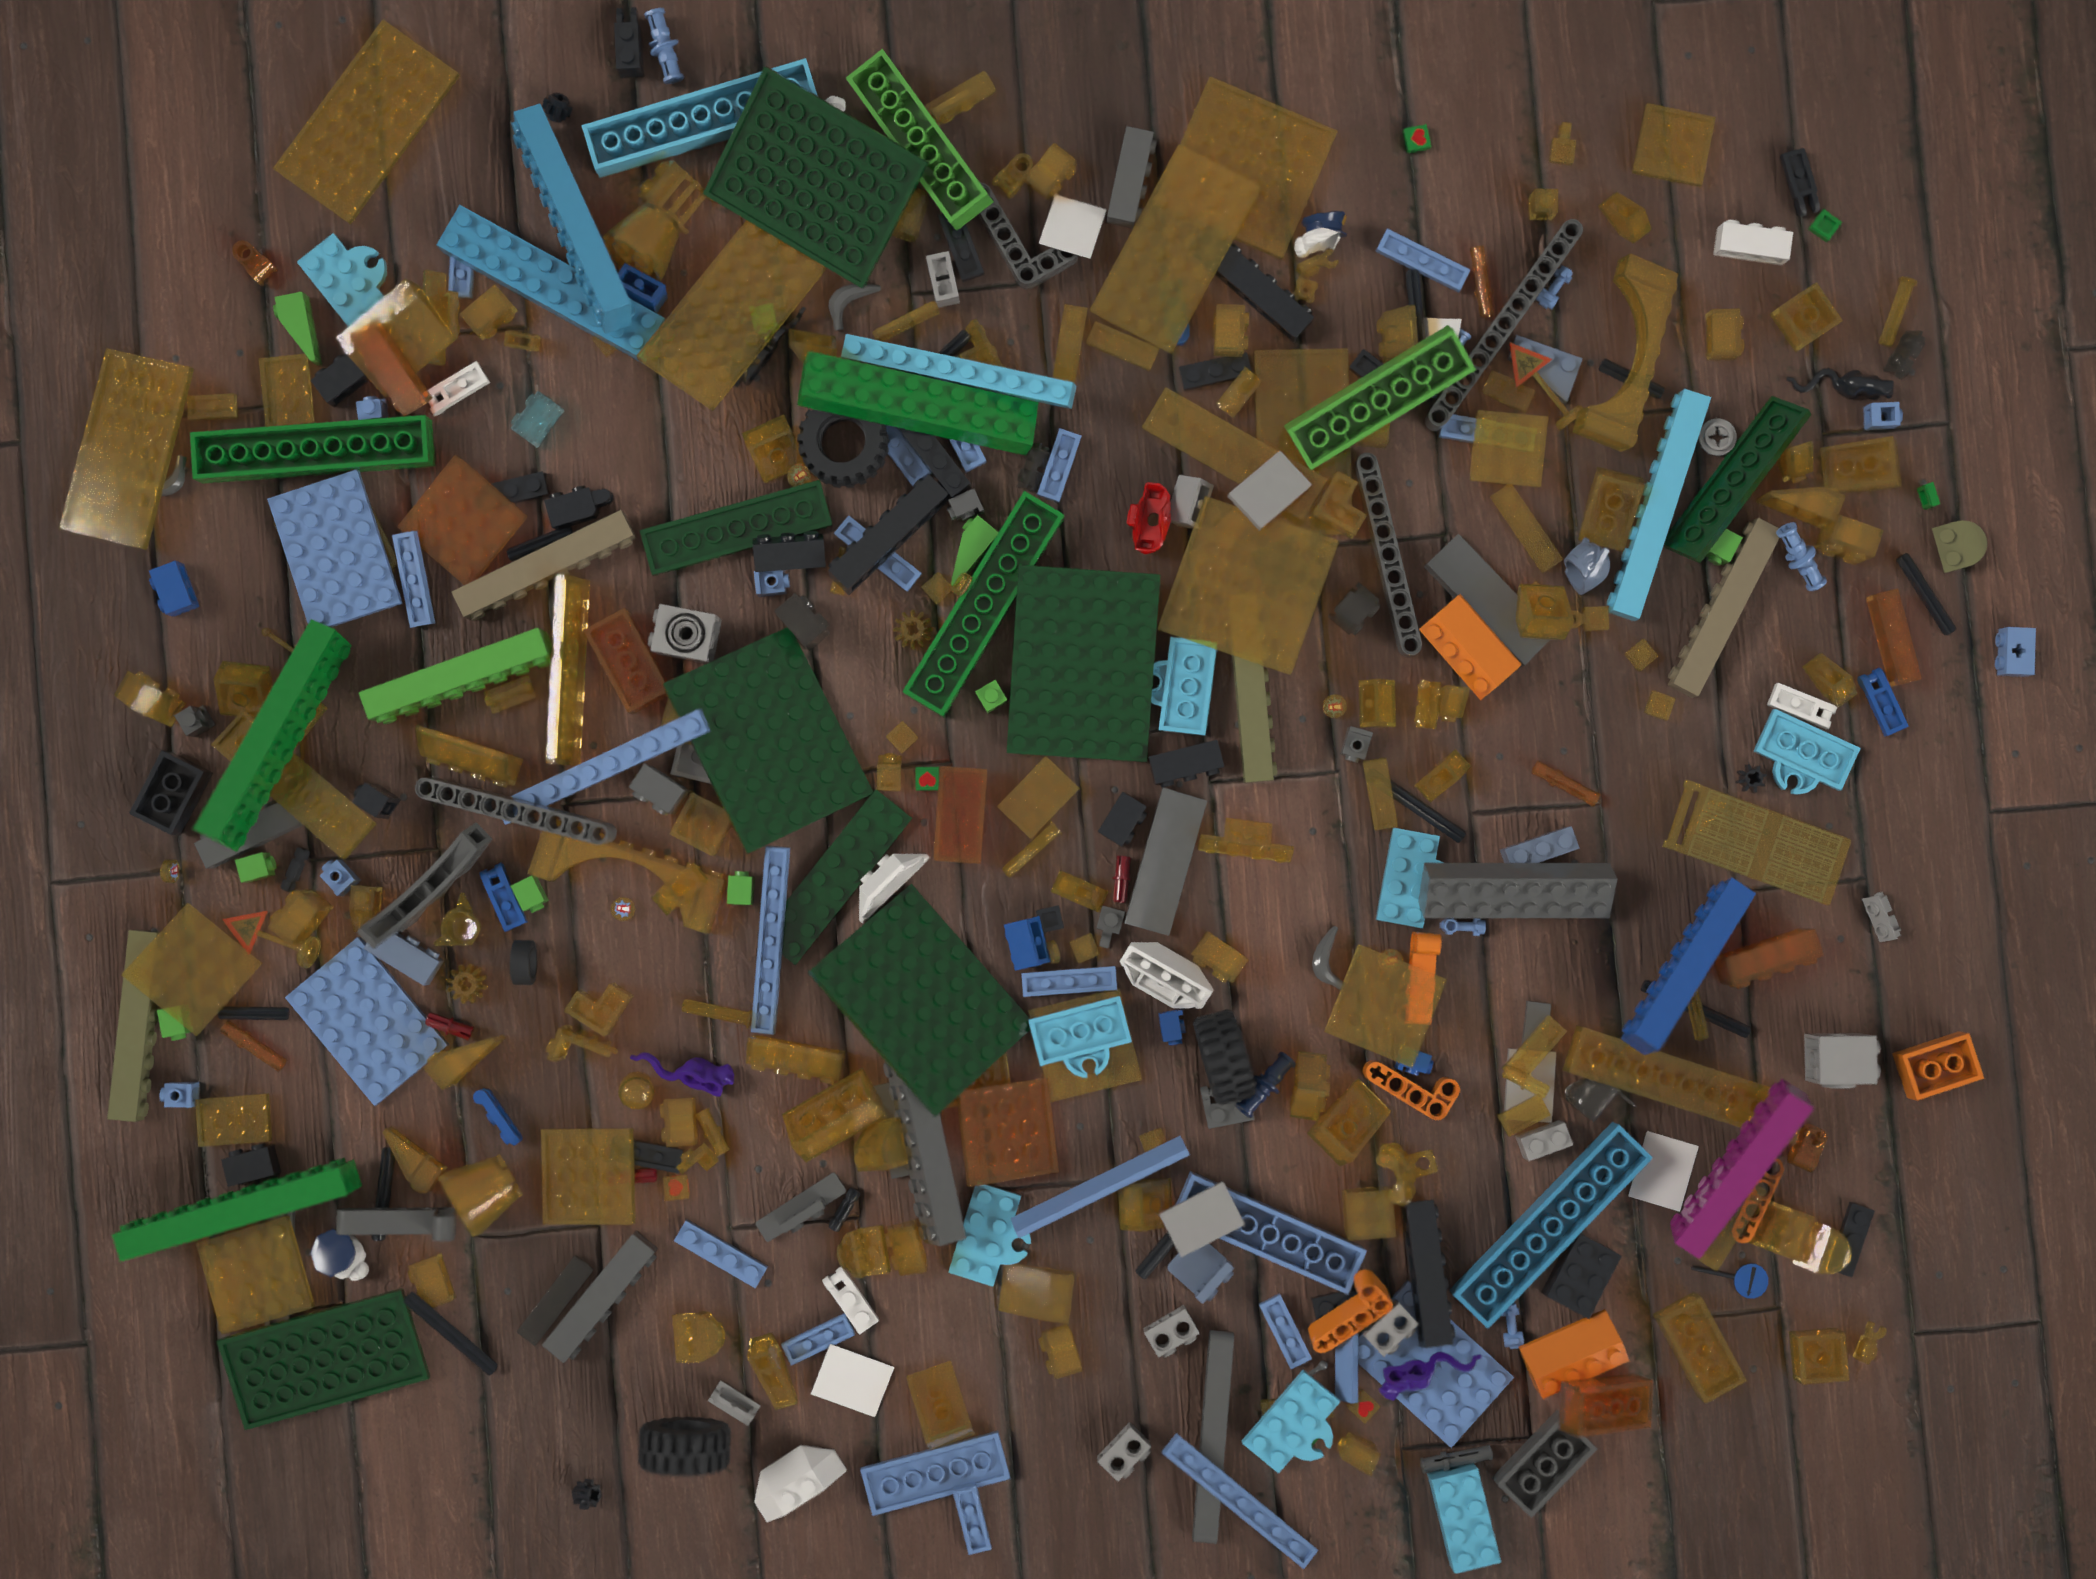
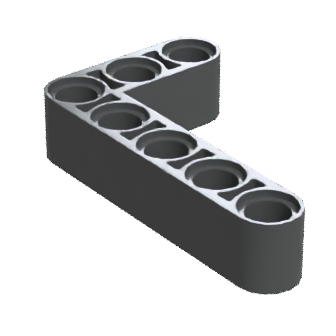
[978,183,1078,289]
[336,1207,457,1241]

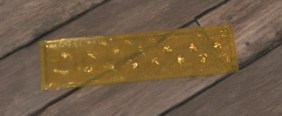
[1142,387,1327,521]
[545,574,590,766]
[211,710,377,860]

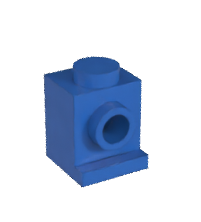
[1158,1009,1186,1045]
[1394,1045,1433,1076]

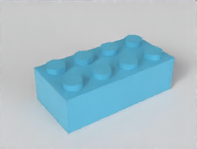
[1427,1463,1501,1574]

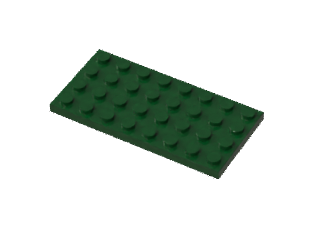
[217,1288,430,1430]

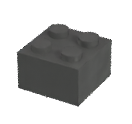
[629,764,691,816]

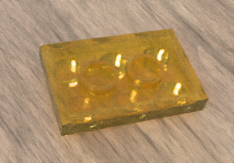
[259,354,315,427]
[997,756,1080,839]
[195,1093,272,1147]

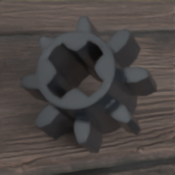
[542,92,573,123]
[1735,764,1767,793]
[572,1479,602,1510]

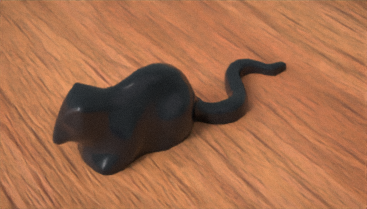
[724,306,806,387]
[1786,368,1894,400]

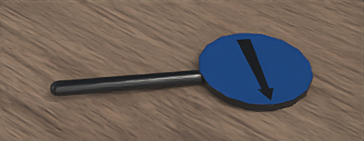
[1691,1263,1768,1298]

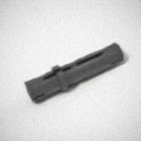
[1420,1444,1493,1474]

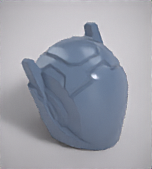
[1564,537,1610,595]

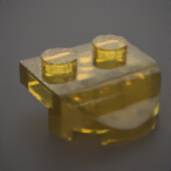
[1792,1219,1852,1275]
[837,1225,891,1278]
[672,1311,725,1363]

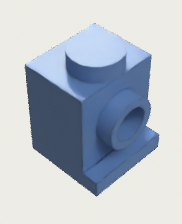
[356,396,389,420]
[1863,402,1903,430]
[754,570,790,597]
[319,859,361,896]
[160,1082,199,1108]

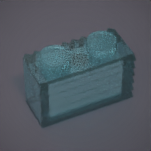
[510,391,564,448]

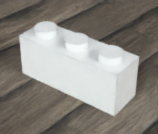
[1714,220,1793,265]

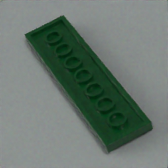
[1663,396,1812,563]
[639,480,833,576]
[782,789,913,965]

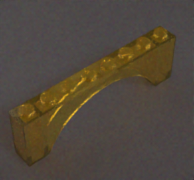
[1573,253,1678,452]
[527,818,727,934]

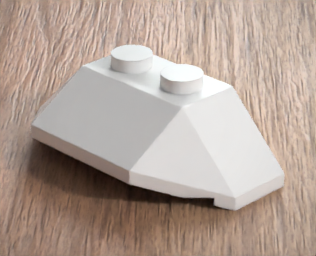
[859,854,931,924]
[1120,942,1214,1009]
[754,1445,847,1522]

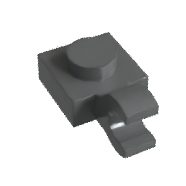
[1096,906,1125,949]

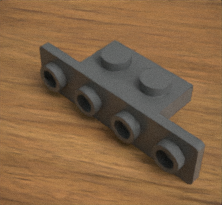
[755,1172,846,1242]

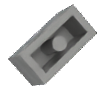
[1170,475,1214,530]
[1515,1120,1573,1161]

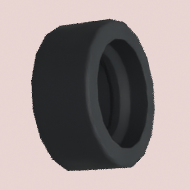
[510,940,537,985]

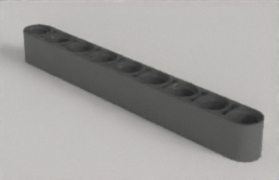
[1354,452,1422,657]
[415,777,617,845]
[1192,1330,1234,1544]

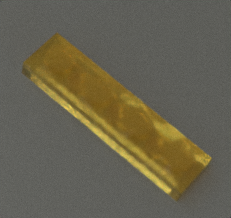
[1490,483,1563,574]

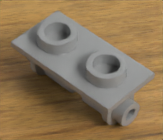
[1862,891,1901,942]
[708,1381,761,1426]

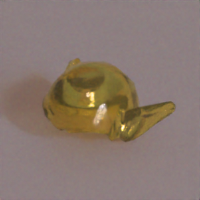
[434,893,481,946]

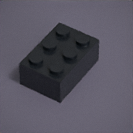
[129,750,213,835]
[1541,1233,1622,1319]

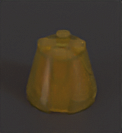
[602,199,681,282]
[438,1154,523,1237]

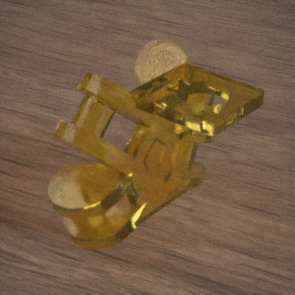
[1376,1143,1438,1206]

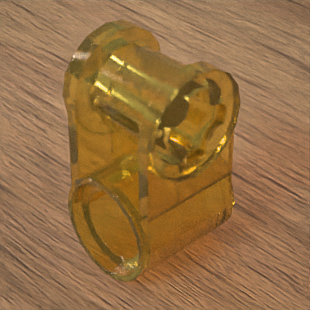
[992,153,1034,200]

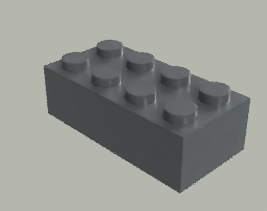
[1492,1409,1597,1518]

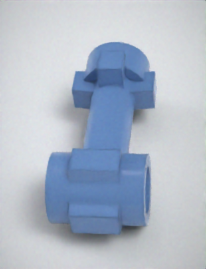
[1536,266,1573,310]
[1440,918,1486,936]
[1501,1303,1524,1349]

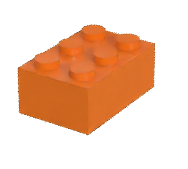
[1892,1031,1984,1101]

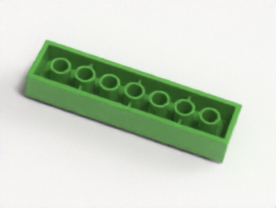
[846,49,994,230]
[1284,325,1476,470]
[359,628,557,724]

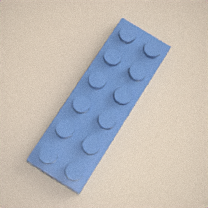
[861,1431,1010,1516]

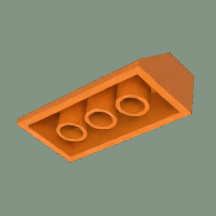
[1419,594,1522,700]
[1519,1309,1629,1399]

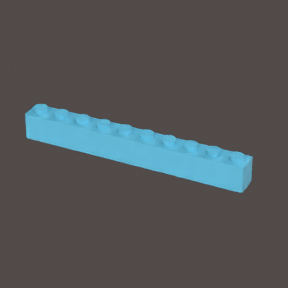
[841,334,1077,409]
[1607,389,1711,621]

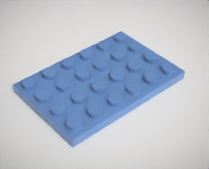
[267,469,403,627]
[285,937,450,1106]
[1358,1280,1514,1448]

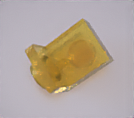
[676,1143,719,1174]

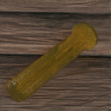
[1879,276,1918,347]
[1002,821,1063,877]
[1687,988,1709,1041]
[682,999,752,1029]

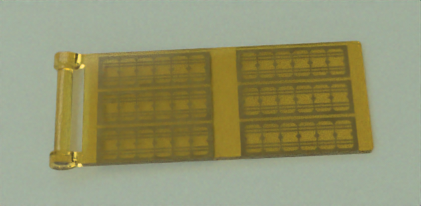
[1662,780,1851,905]

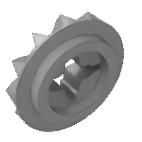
[1698,418,1736,456]

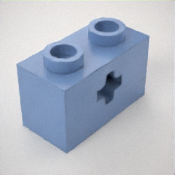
[1995,627,2036,677]

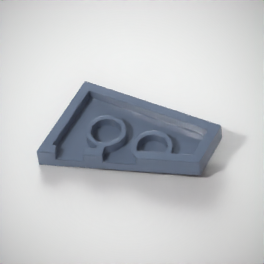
[1507,335,1582,403]

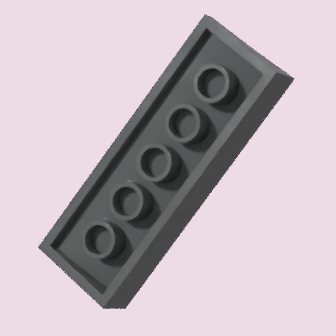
[1424,534,1556,668]
[1124,787,1207,936]

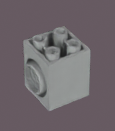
[648,604,722,664]
[1804,1033,1880,1088]

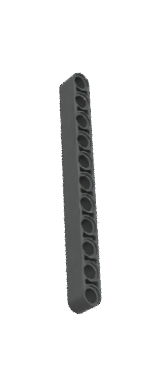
[1425,219,1583,431]

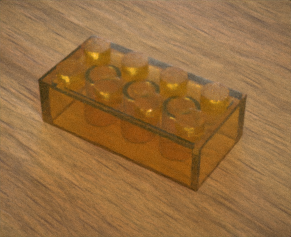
[1653,1292,1747,1404]

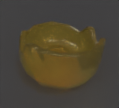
[618,1071,655,1110]

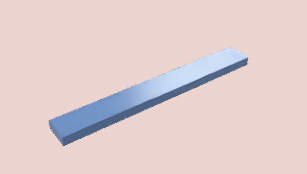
[751,845,790,1035]
[1010,1136,1190,1238]
[1162,1433,1318,1569]

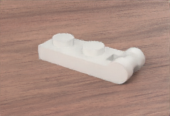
[422,361,490,416]
[1767,683,1837,729]
[822,1266,879,1335]

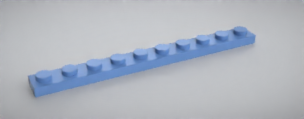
[503,709,711,825]

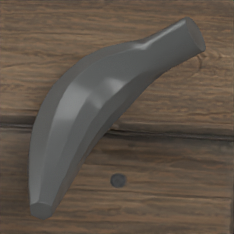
[829,284,881,331]
[129,455,187,496]
[1312,926,1346,991]

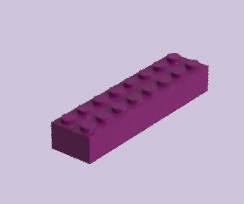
[1670,1078,1814,1259]

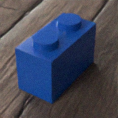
[618,263,668,313]
[149,561,200,617]
[1004,916,1051,971]

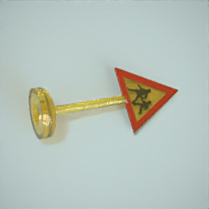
[1509,342,1586,431]
[222,911,321,969]

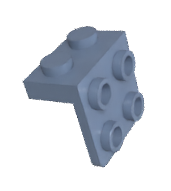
[1167,1243,1234,1304]

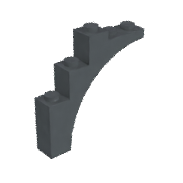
[357,822,493,949]

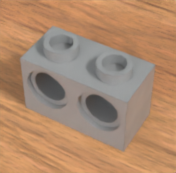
[926,251,960,308]
[1361,1299,1418,1357]
[1143,1305,1199,1358]
[1097,1422,1151,1481]

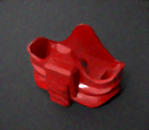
[1126,482,1171,554]

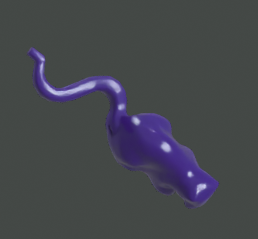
[630,1052,734,1097]
[1379,1352,1482,1401]

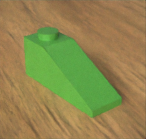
[273,292,322,366]
[951,515,999,589]

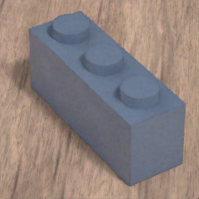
[1500,826,1580,863]
[364,932,444,986]

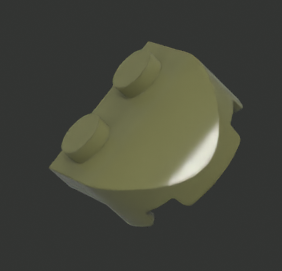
[1932,520,1987,573]

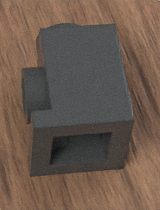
[947,489,984,521]
[174,705,216,737]
[1340,726,1373,763]

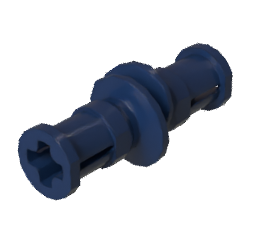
[1235,1051,1296,1118]

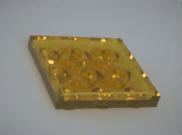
[1632,103,1716,187]
[1470,410,1548,488]

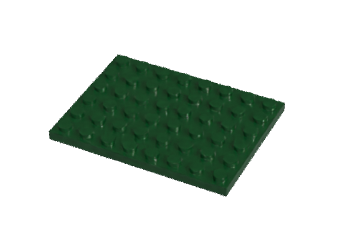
[703,66,929,289]
[1006,565,1161,762]
[662,626,873,854]
[808,884,1030,1117]

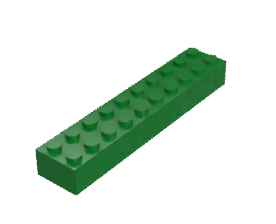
[797,351,1038,455]
[190,415,435,484]
[902,491,1065,718]
[193,619,352,852]
[112,1157,362,1262]

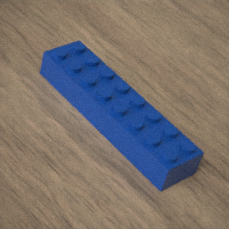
[1621,878,1756,1055]

